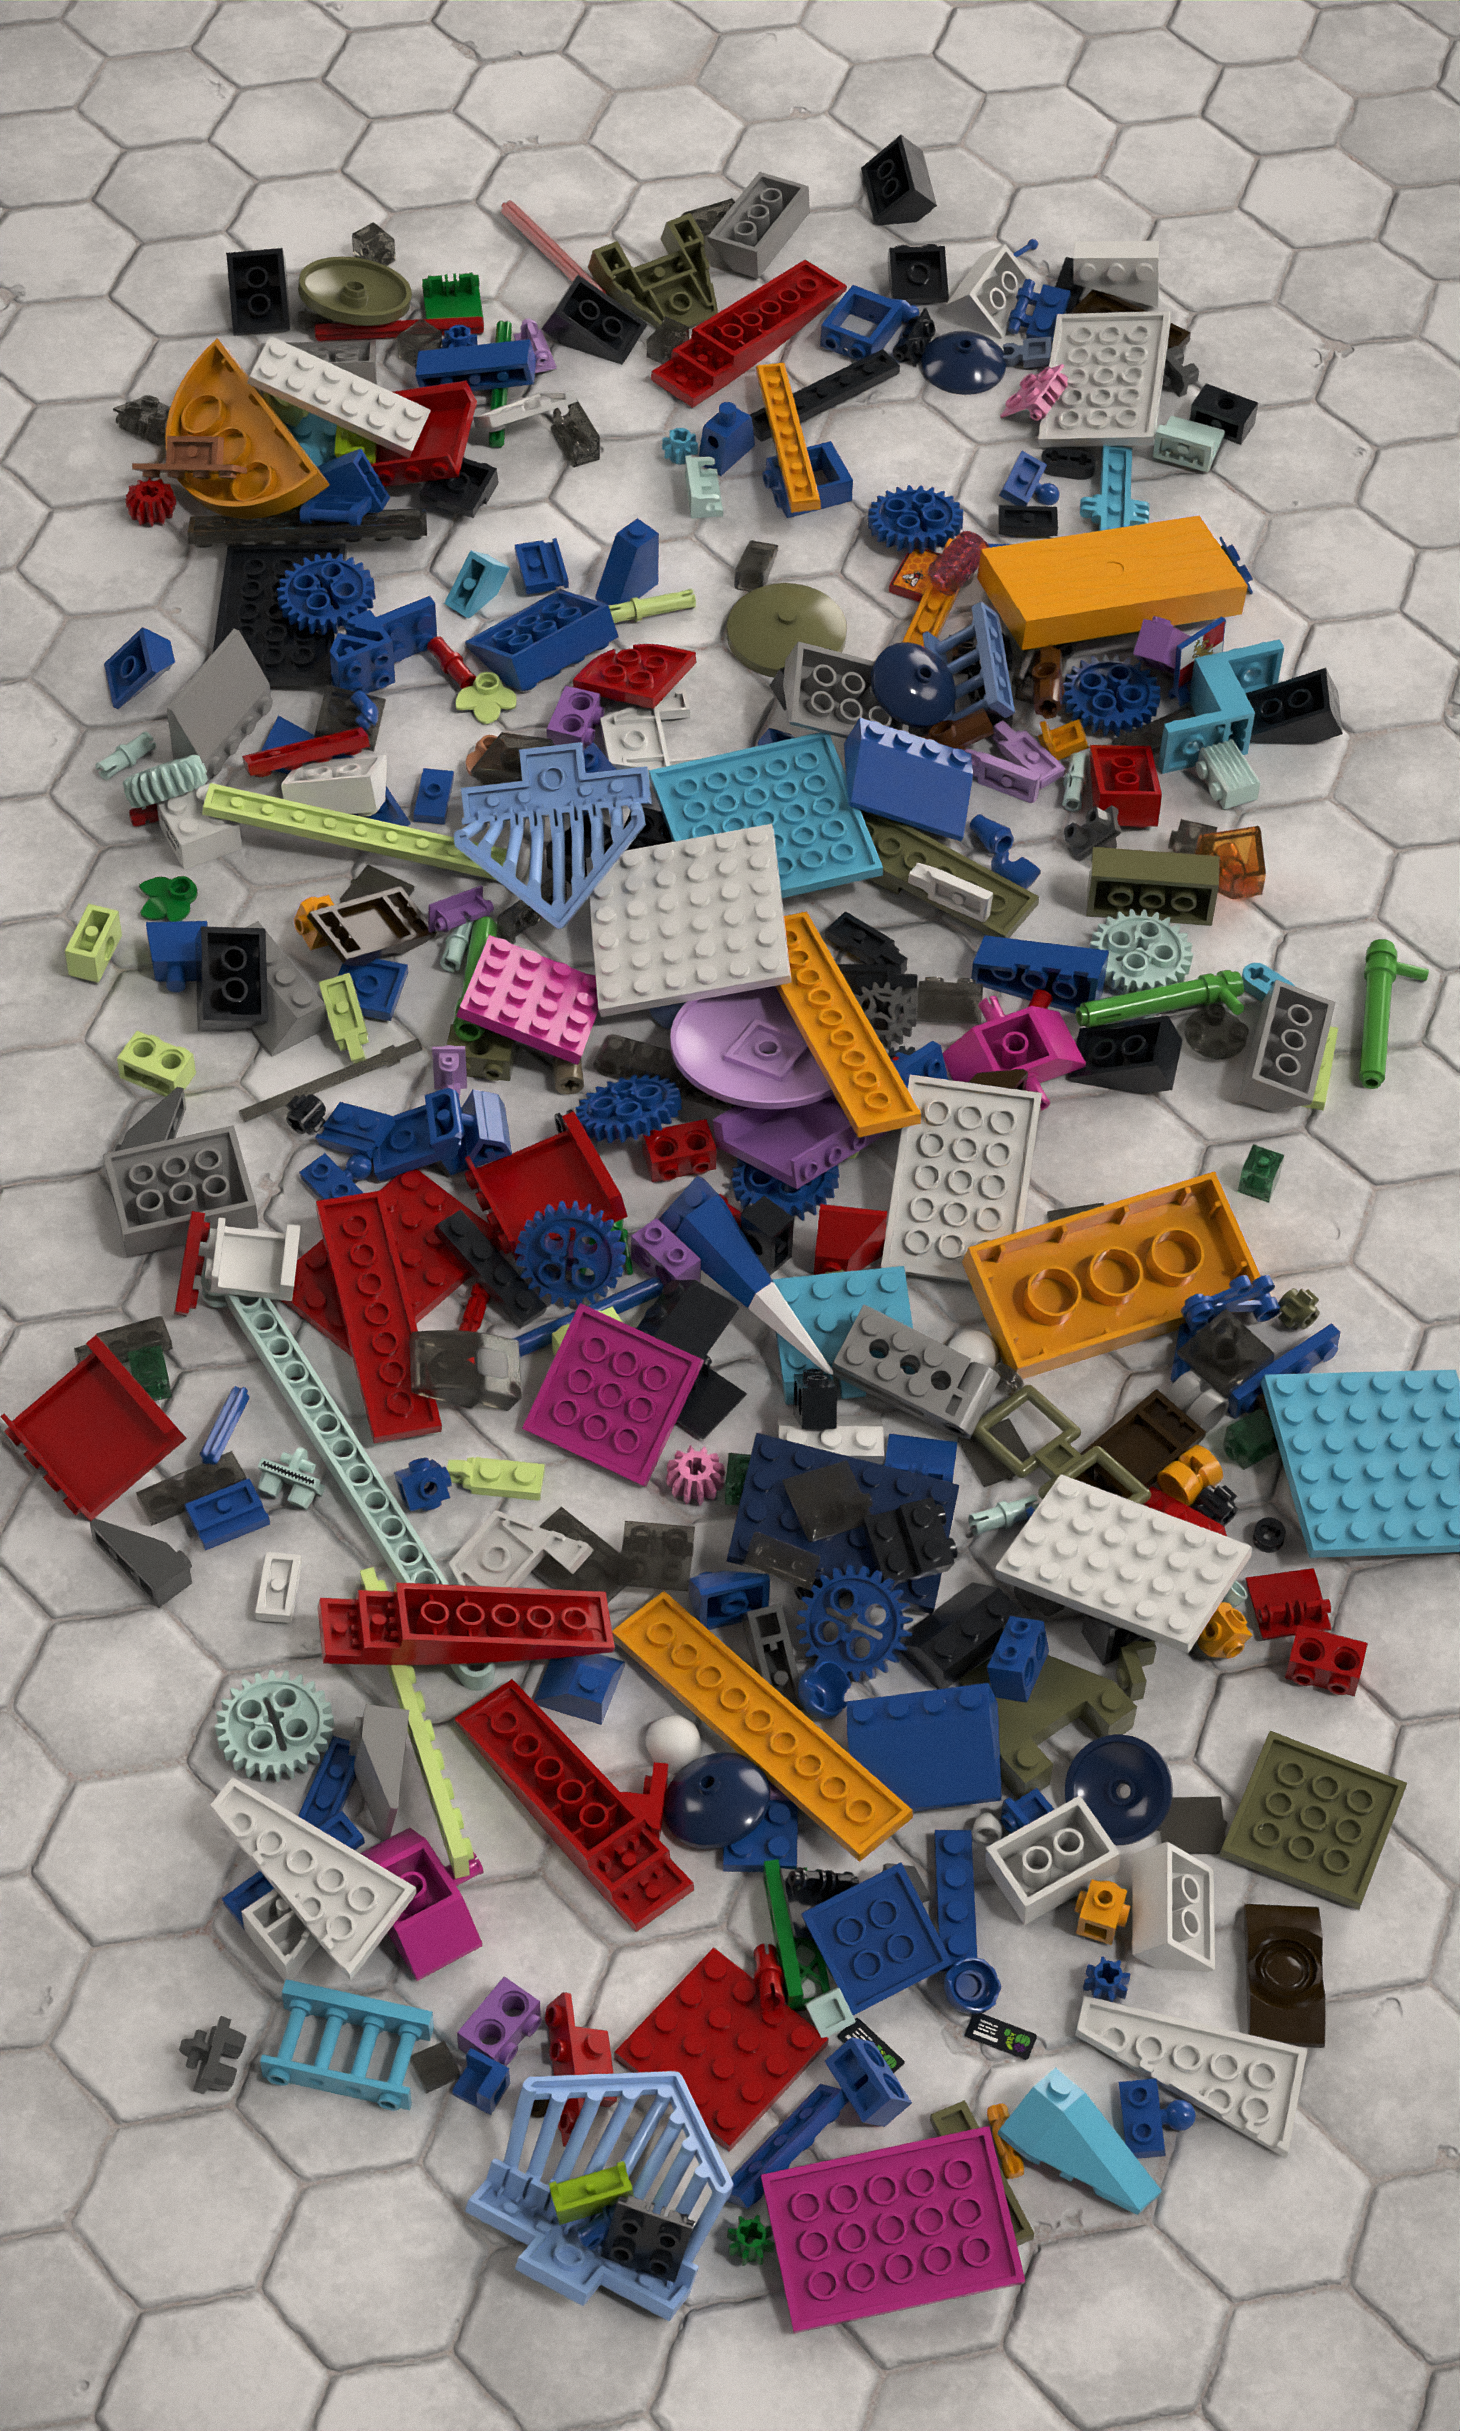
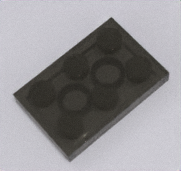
[531,1507,638,1603]

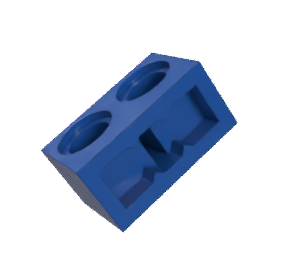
[987,1616,1049,1703]
[824,2037,912,2127]

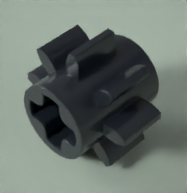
[286,1094,326,1134]
[1195,1485,1238,1526]

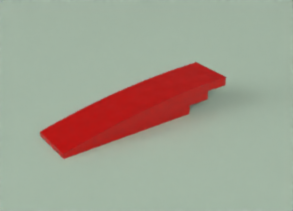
[651,259,847,408]
[317,1582,615,1665]
[455,1679,694,1932]

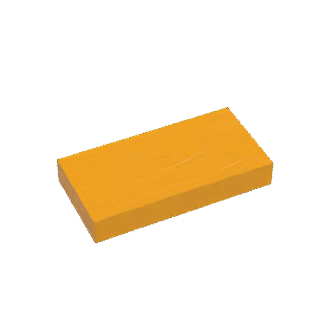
[977,515,1248,650]
[962,1171,1261,1380]

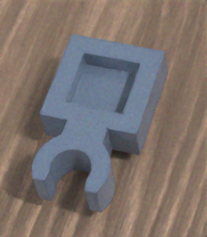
[1003,337,1053,368]

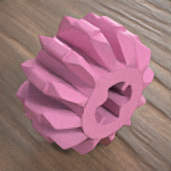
[666,1445,725,1506]

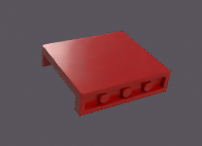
[371,381,477,487]
[464,1111,628,1262]
[0,1335,187,1521]

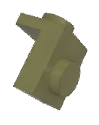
[1116,1641,1157,1701]

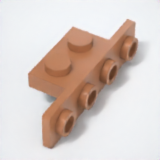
[132,436,247,479]

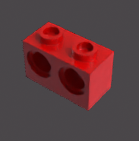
[642,1119,717,1183]
[1285,1625,1368,1697]

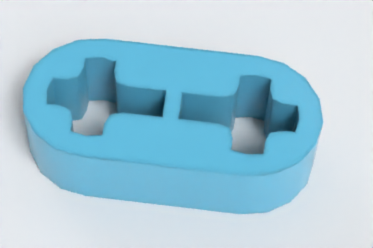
[1242,963,1295,1002]

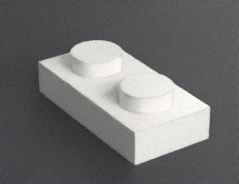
[255,1552,302,1623]

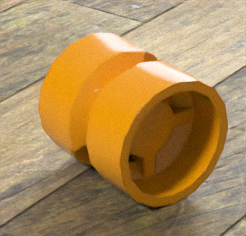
[1157,1445,1223,1506]

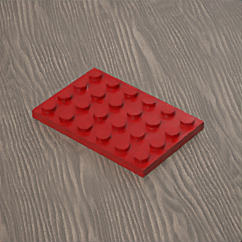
[280,1169,502,1357]

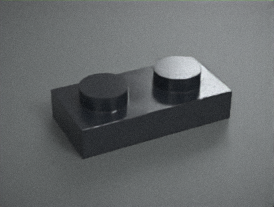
[998,505,1058,536]

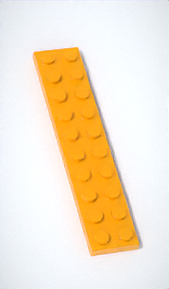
[775,911,921,1138]
[612,1591,913,1862]

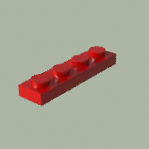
[242,727,370,777]

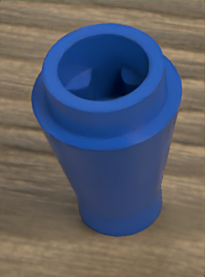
[970,814,1014,854]

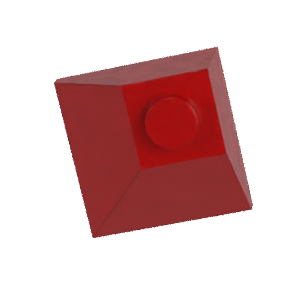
[814,1204,887,1275]

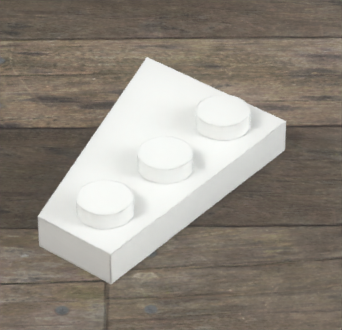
[473,391,577,432]

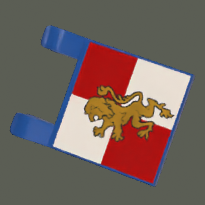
[1168,616,1226,707]

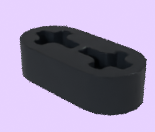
[1041,447,1096,480]

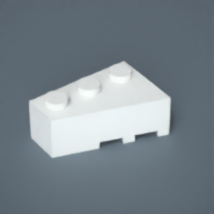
[1073,241,1159,308]
[242,1889,320,1981]

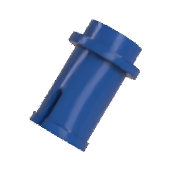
[577,2204,617,2251]

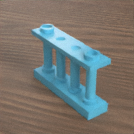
[260,1979,434,2111]

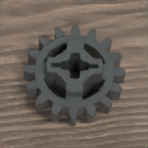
[854,982,917,1049]

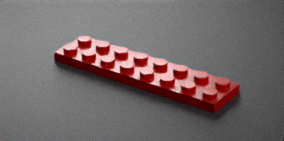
[315,1190,442,1444]

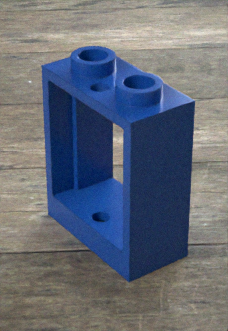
[820,285,903,361]
[762,441,853,518]

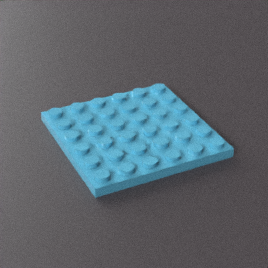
[649,732,883,898]
[1260,1370,1460,1558]

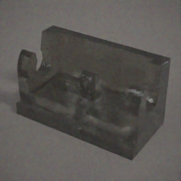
[550,400,600,468]

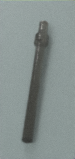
[239,1038,423,1122]

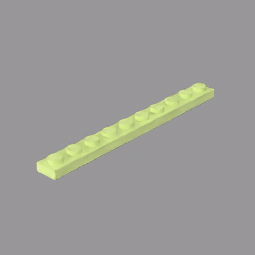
[202,783,507,880]
[360,1567,474,1879]

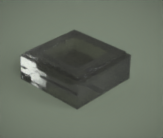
[410,2041,461,2094]

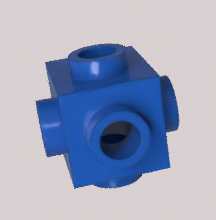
[394,1457,452,1511]

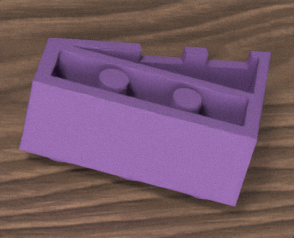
[1133,616,1191,674]

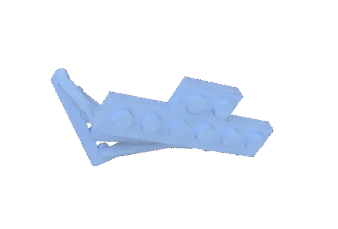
[454,742,652,929]
[465,2071,734,2322]

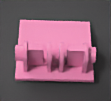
[1000,364,1068,421]

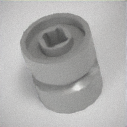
[1165,1371,1229,1433]

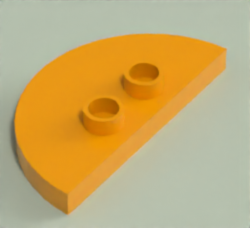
[165,338,330,519]

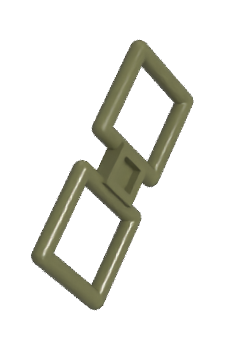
[972,1385,1151,1505]

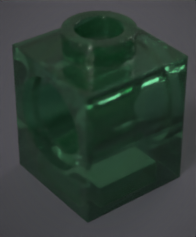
[1238,1144,1284,1203]
[127,1345,172,1401]
[1223,1409,1278,1470]
[725,1453,750,1506]

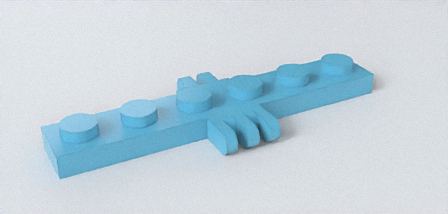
[1080,445,1150,531]

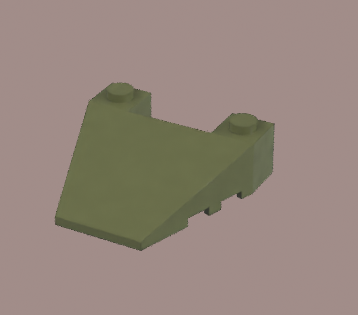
[588,213,718,337]
[959,1655,1137,1799]

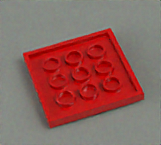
[614,1947,829,2152]

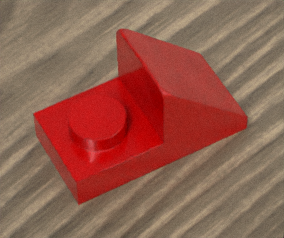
[621,1762,668,1840]

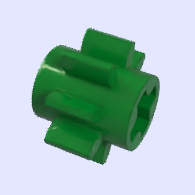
[727,2215,775,2267]

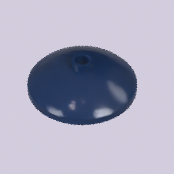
[921,331,1006,395]
[871,642,956,728]
[1065,1734,1173,1845]
[663,1752,771,1849]

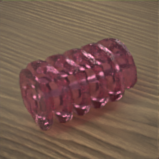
[928,531,990,596]

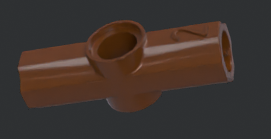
[1032,645,1065,719]
[922,708,995,751]

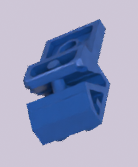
[330,596,437,704]
[372,1087,512,1181]

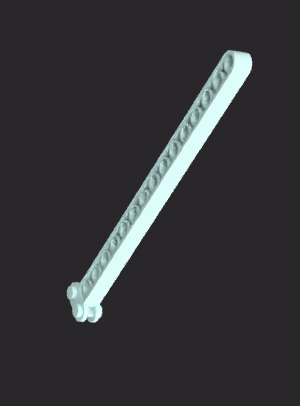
[201,1270,495,1691]

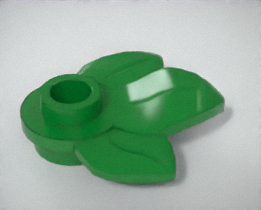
[139,876,198,922]

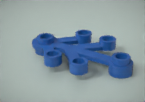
[1181,1275,1281,1332]

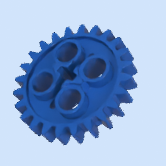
[868,485,963,553]
[277,553,376,635]
[1062,654,1161,737]
[575,1074,682,1143]
[731,1158,840,1221]
[515,1201,626,1307]
[796,1565,913,1682]

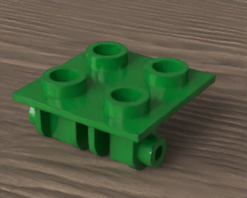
[422,272,483,319]

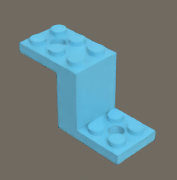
[1158,639,1284,774]

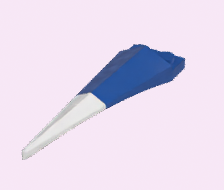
[658,1176,833,1374]

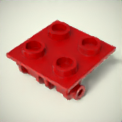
[1245,1568,1332,1640]

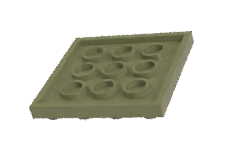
[1220,1731,1407,1910]

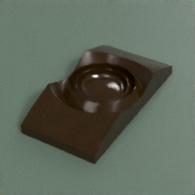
[307,886,438,966]
[1075,1389,1206,1499]
[1244,1904,1326,2048]

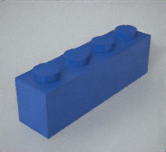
[415,339,536,391]

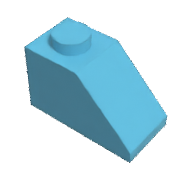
[444,550,510,618]

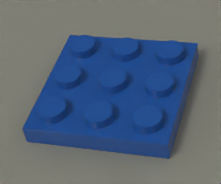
[801,1862,953,2016]

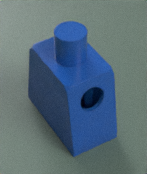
[699,402,755,476]
[146,921,208,992]

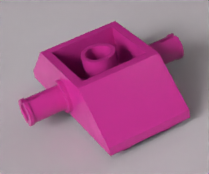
[943,996,1086,1111]
[360,1828,484,1981]

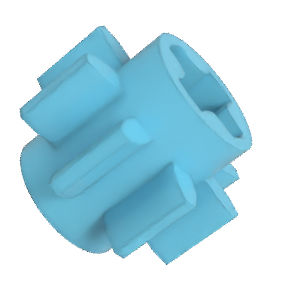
[662,428,698,464]

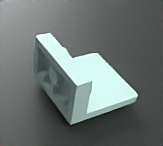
[1153,416,1225,472]

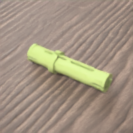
[609,589,696,623]

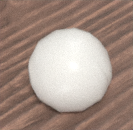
[948,1330,1001,1372]
[645,1715,702,1773]

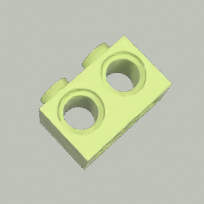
[117,1031,196,1097]

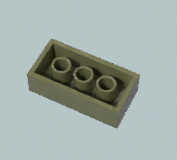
[1086,847,1220,926]

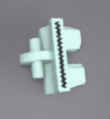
[258,1447,326,1510]

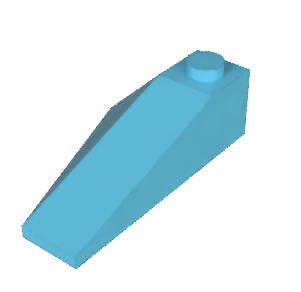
[997,2068,1162,2215]

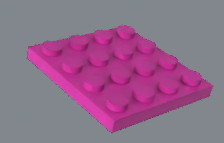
[456,935,598,1065]
[522,1303,705,1486]

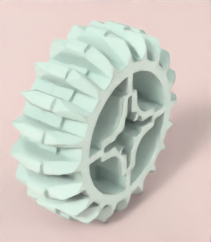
[123,755,208,808]

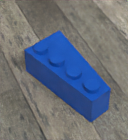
[971,935,1109,1014]

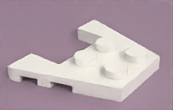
[600,689,702,774]
[449,1510,594,1588]

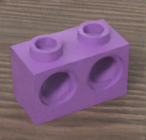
[547,686,604,750]
[631,1218,701,1286]
[457,1976,542,2066]

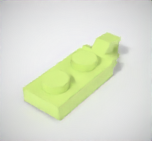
[319,973,369,1065]
[447,1457,545,1501]

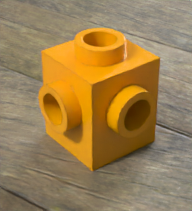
[294,895,334,951]
[1197,1602,1253,1659]
[1074,1879,1131,1945]

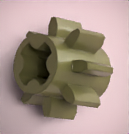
[1278,1288,1320,1330]

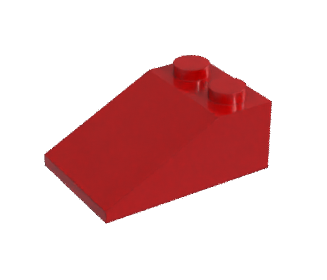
[1089,745,1162,828]

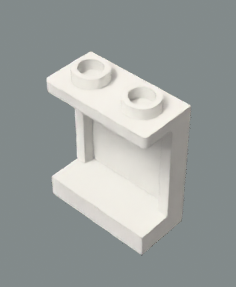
[205,1218,300,1301]

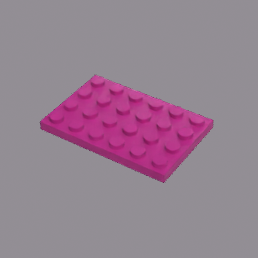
[761,2126,1025,2334]

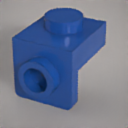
[1001,1788,1055,1834]

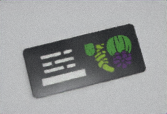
[965,2013,1037,2060]
[837,2018,905,2073]

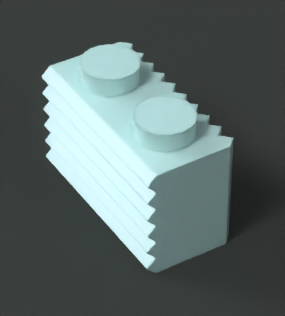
[1196,739,1260,810]

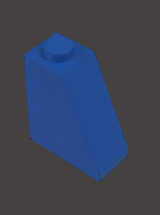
[305,448,390,513]
[595,518,659,605]

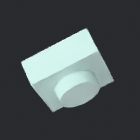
[804,1987,856,2038]

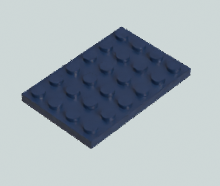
[726,1433,960,1614]

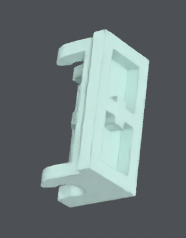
[685,455,723,518]

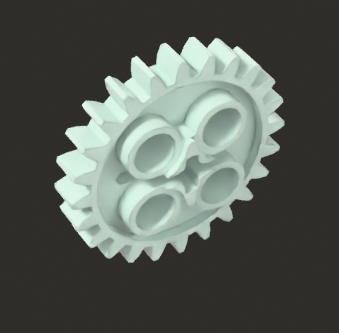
[1090,909,1193,994]
[215,1670,334,1782]

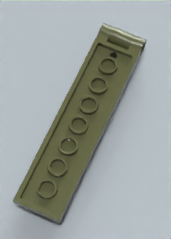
[860,810,1039,938]

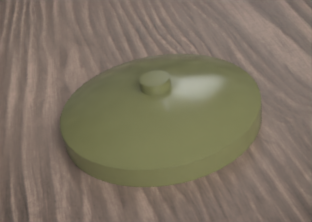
[298,257,412,326]
[727,583,847,678]

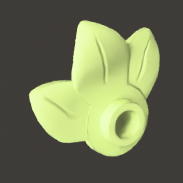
[456,672,517,724]

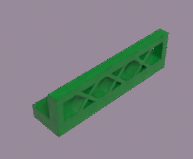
[763,1859,830,2012]

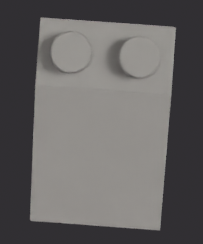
[348,1704,409,1841]

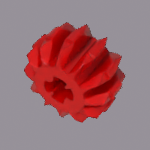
[125,477,176,526]

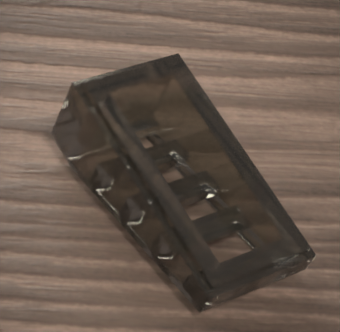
[734,540,778,592]

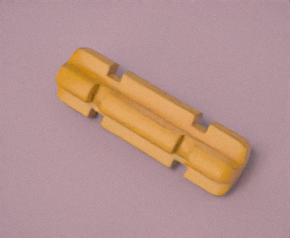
[987,2103,1024,2179]

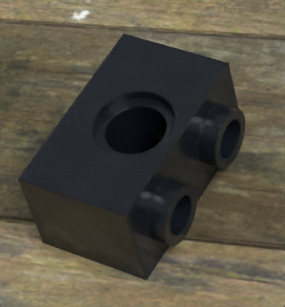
[1189,383,1258,445]
[741,1196,794,1276]

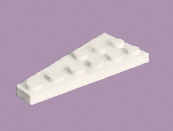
[210,1777,416,1981]
[1075,1996,1307,2158]

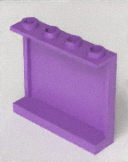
[713,1094,892,1189]

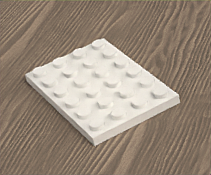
[1038,311,1171,447]
[881,1075,1042,1283]
[994,1474,1252,1654]

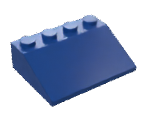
[465,589,619,691]
[844,717,973,842]
[847,1683,1002,1812]

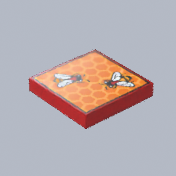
[889,549,941,602]

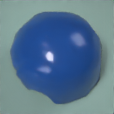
[991,851,1041,889]
[798,1660,851,1719]
[944,1956,1001,2015]

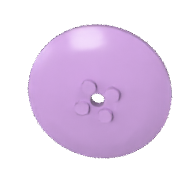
[670,986,834,1109]

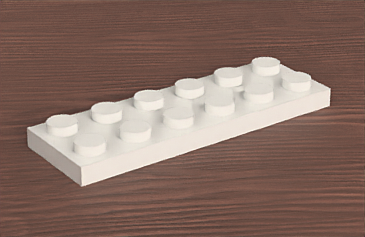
[247,336,431,458]

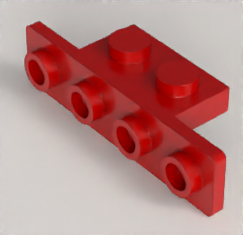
[545,1992,617,2147]

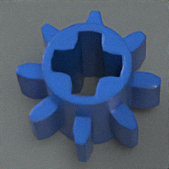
[442,325,477,349]
[1083,1956,1131,2002]

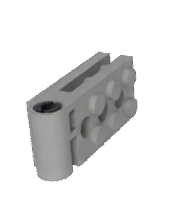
[831,1304,1000,1439]

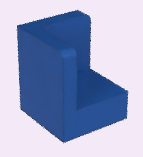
[453,2048,510,2115]

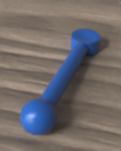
[1013,239,1038,258]

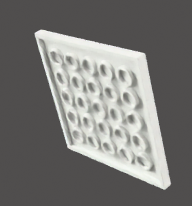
[586,824,792,1017]

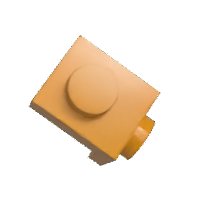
[1038,719,1089,760]

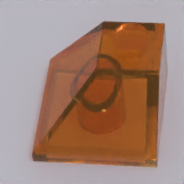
[1195,826,1266,899]

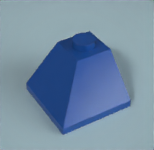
[104,627,175,709]
[689,1571,770,1630]
[534,1654,625,1725]

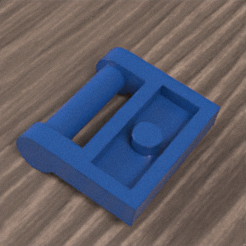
[300,494,372,526]

